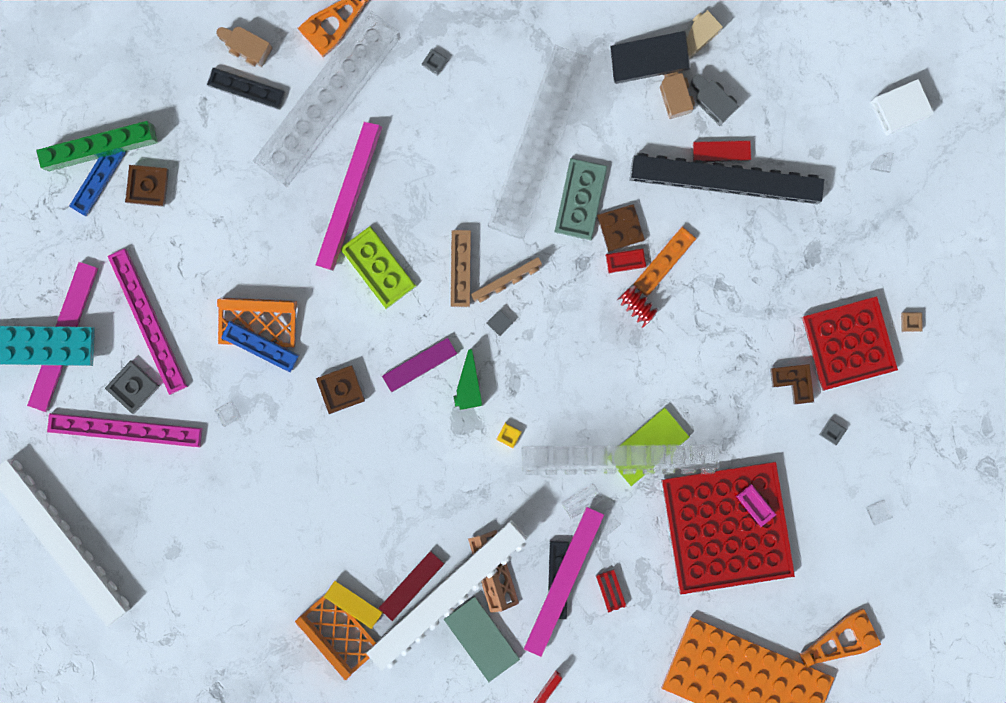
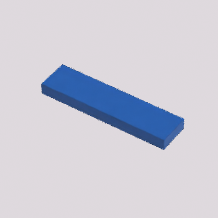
[69,151,126,217]
[221,320,299,372]

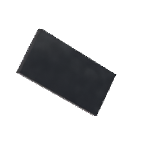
[610,31,691,84]

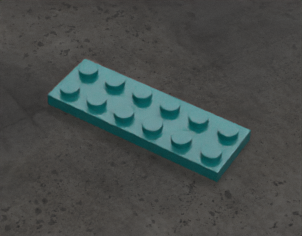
[0,326,95,366]

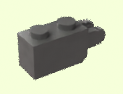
[690,74,739,126]

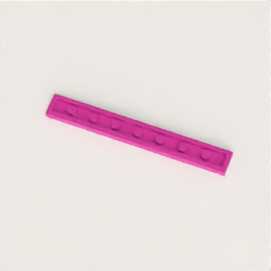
[315,122,382,271]
[107,248,188,395]
[27,262,99,412]
[47,413,203,447]
[524,507,604,657]

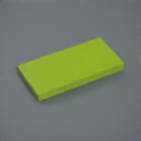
[341,226,417,309]
[606,408,689,486]

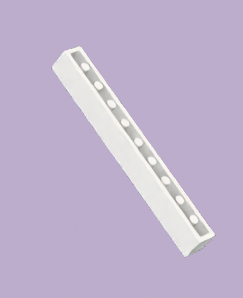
[0,459,130,626]
[366,520,527,671]

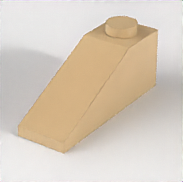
[687,10,723,59]

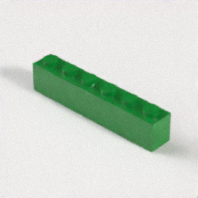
[36,121,158,172]

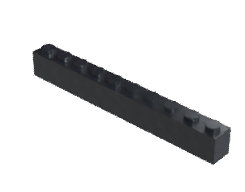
[629,153,825,205]

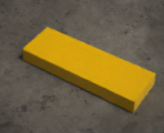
[324,580,383,629]

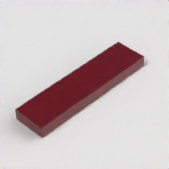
[378,550,445,621]

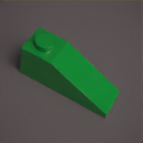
[453,349,483,410]

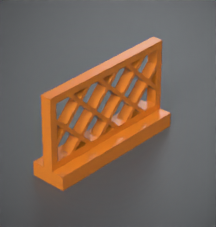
[217,297,297,347]
[294,596,376,681]

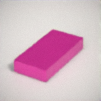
[736,484,776,527]

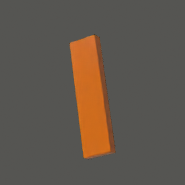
[633,226,697,297]

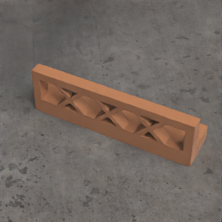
[468,530,519,613]

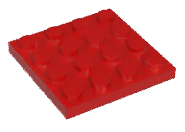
[802,296,898,391]

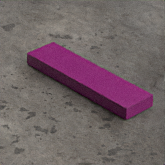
[382,338,457,393]

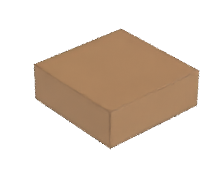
[901,312,923,332]

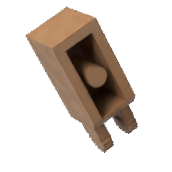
[216,26,273,68]
[659,72,695,120]

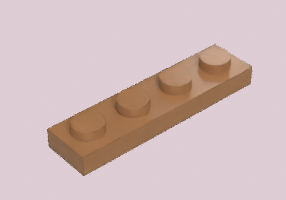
[451,230,471,307]
[471,257,542,303]

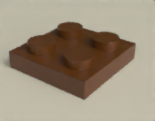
[125,165,169,207]
[597,204,645,252]
[316,365,365,414]

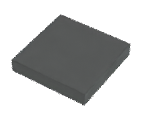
[105,360,160,414]

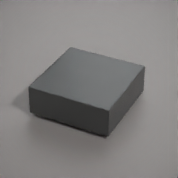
[421,49,448,76]
[486,309,513,336]
[819,419,847,446]

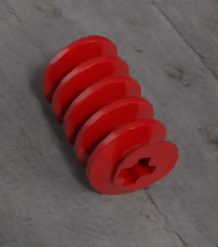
[616,286,658,328]

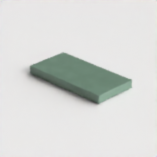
[554,158,607,241]
[444,596,520,682]

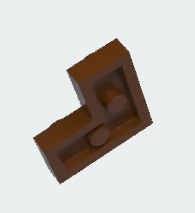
[770,364,814,404]

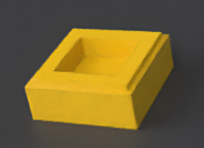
[496,423,522,448]

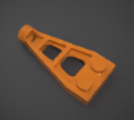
[297,0,369,58]
[800,609,881,668]

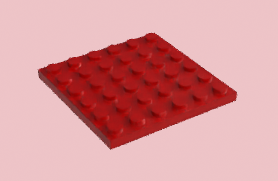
[661,462,795,595]

